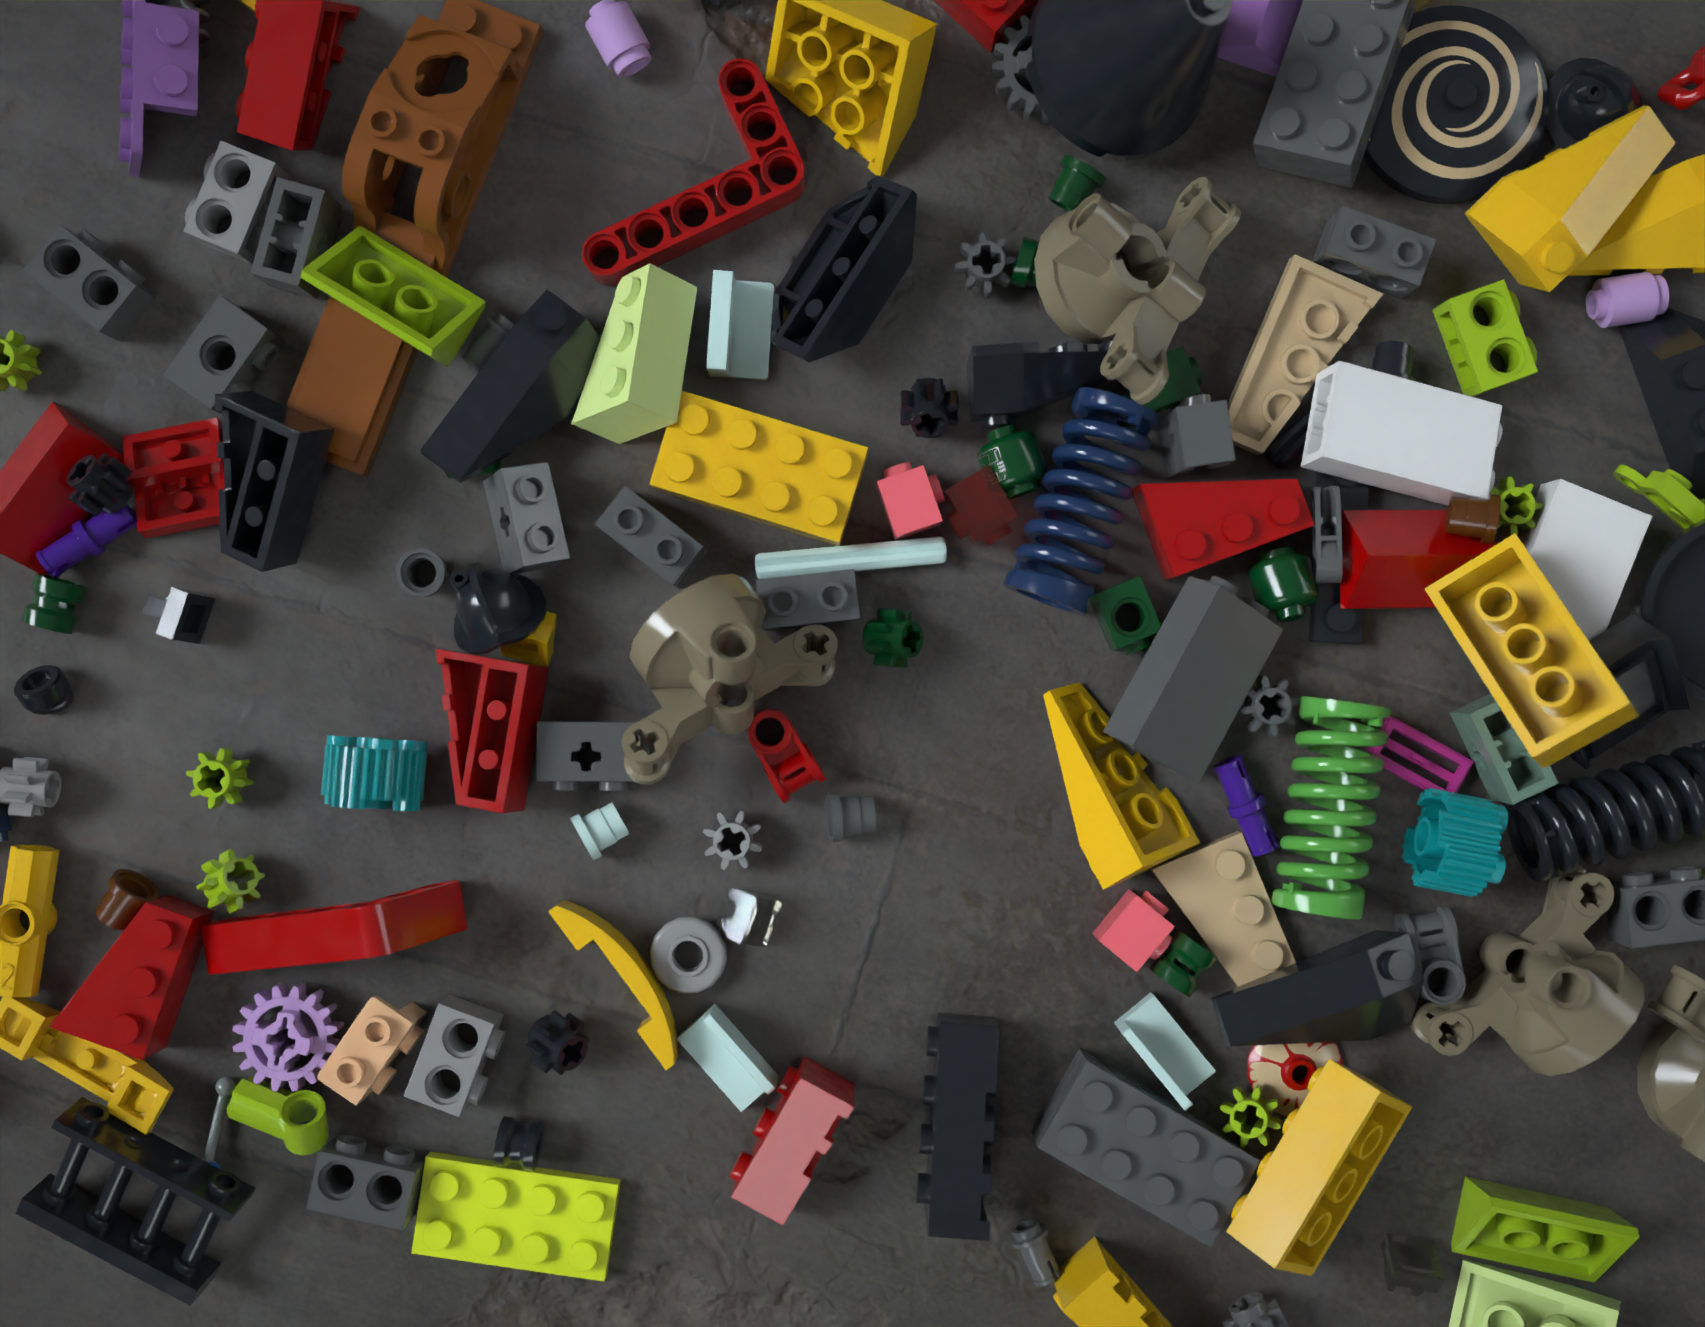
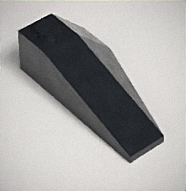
[420,289,600,483]
[966,341,1113,429]
[1211,930,1424,1047]

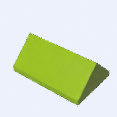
[301,225,486,368]
[1451,1176,1639,1283]

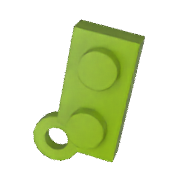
[1613,464,1705,530]

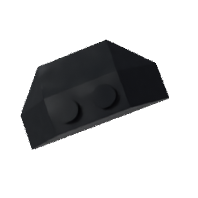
[770,175,917,363]
[1618,308,1705,500]

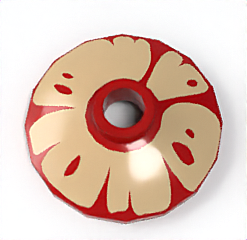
[1247,1042,1344,1117]

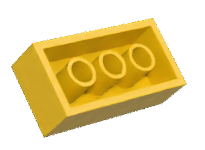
[649,391,868,546]
[1425,533,1639,769]
[1226,1059,1412,1276]

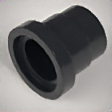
[1371,341,1415,381]

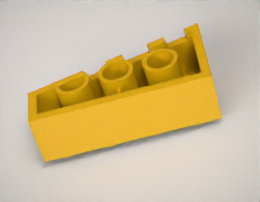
[1052,1236,1173,1327]

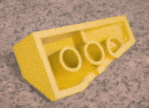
[1464,106,1675,292]
[1567,154,1705,276]
[1043,682,1200,890]

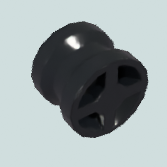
[494,1116,544,1171]

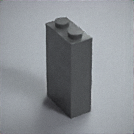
[1103,576,1283,785]

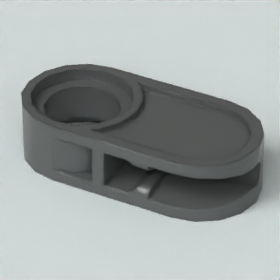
[1311,486,1343,584]

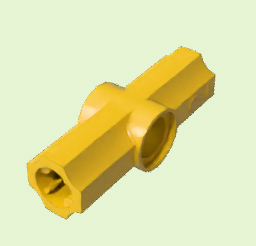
[0,844,60,998]

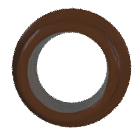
[1445,494,1501,545]
[95,869,159,930]

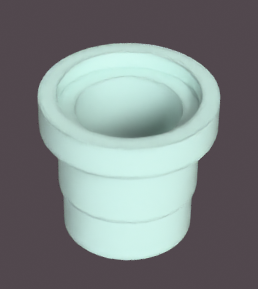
[570,802,629,861]

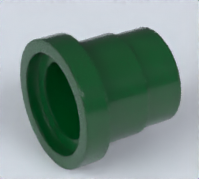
[1048,155,1107,212]

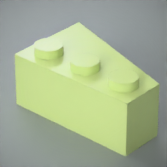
[571,263,697,444]

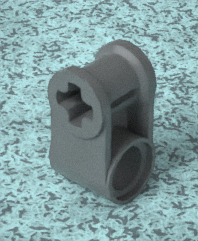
[1394,905,1466,1005]

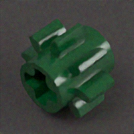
[862,608,923,668]

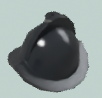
[1546,58,1643,149]
[450,562,547,655]

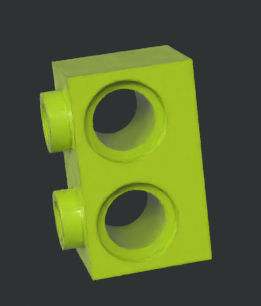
[1432,279,1538,397]

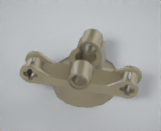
[1034,177,1241,404]
[622,574,838,784]
[1411,866,1645,1076]
[1637,965,1705,1162]

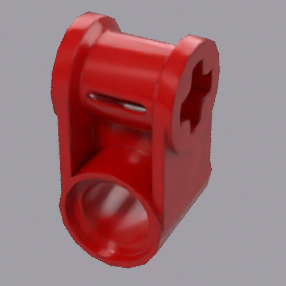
[748,708,827,804]

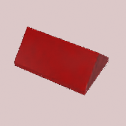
[0,402,124,575]
[1340,510,1498,609]

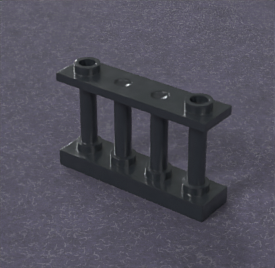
[16,1097,256,1306]

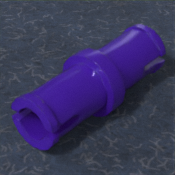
[36,504,137,579]
[1213,755,1280,856]

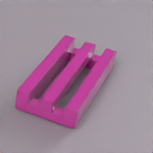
[1364,716,1474,793]

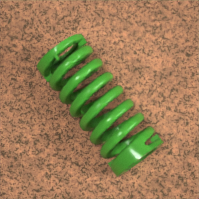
[1271,696,1392,919]

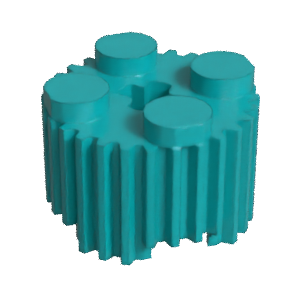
[321,735,427,811]
[1401,788,1508,897]

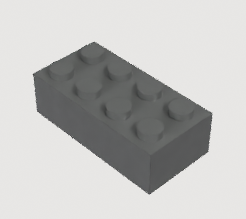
[1253,0,1417,188]
[1032,1048,1260,1248]

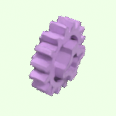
[232,982,345,1092]

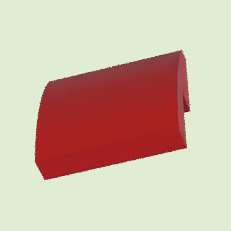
[123,417,225,539]

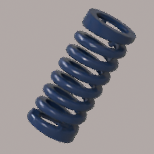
[1003,387,1160,616]

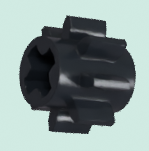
[900,378,959,438]
[67,453,133,516]
[526,1010,590,1075]

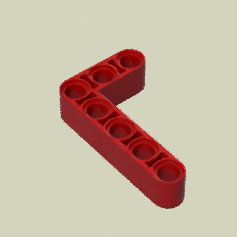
[581,58,806,287]
[200,880,468,975]

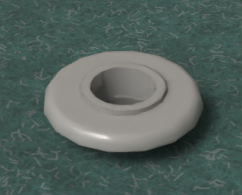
[650,916,727,994]

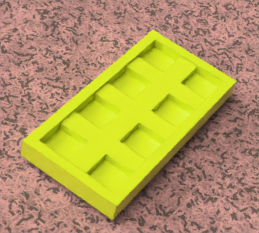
[411,1151,621,1282]

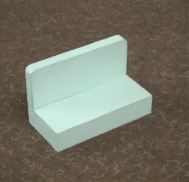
[706,270,774,380]
[1114,992,1216,1111]
[677,1003,779,1112]

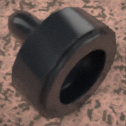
[14,665,74,715]

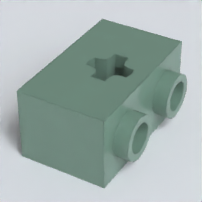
[1450,693,1558,805]

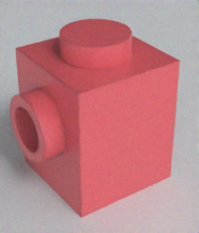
[876,462,945,541]
[1092,889,1175,972]

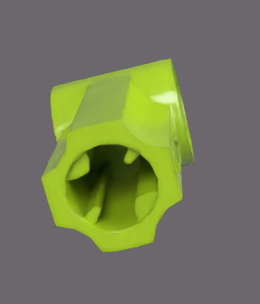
[227,1076,329,1156]

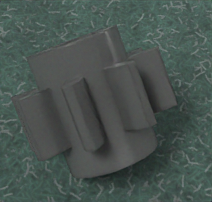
[954,232,1016,298]
[1238,676,1300,736]
[1223,1292,1290,1327]

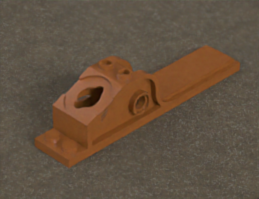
[286,0,544,478]

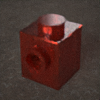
[943,466,1018,547]

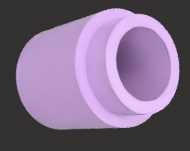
[585,0,652,78]
[1586,272,1669,328]

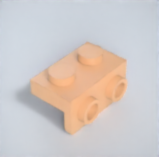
[317,996,427,1106]

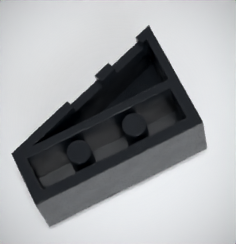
[215,391,334,572]

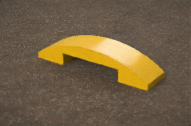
[548,899,679,1071]
[0,997,174,1134]

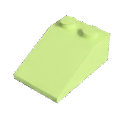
[1449,1259,1621,1327]

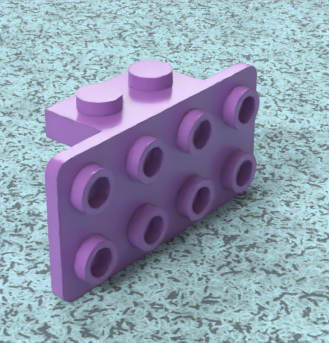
[119,0,199,177]

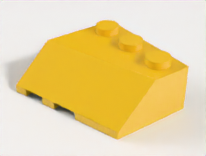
[765,0,937,177]

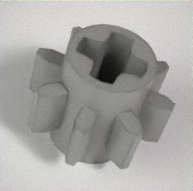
[0,757,61,817]
[703,809,763,870]

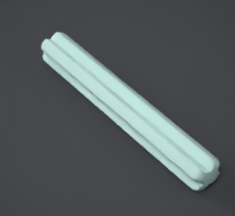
[755,537,947,579]

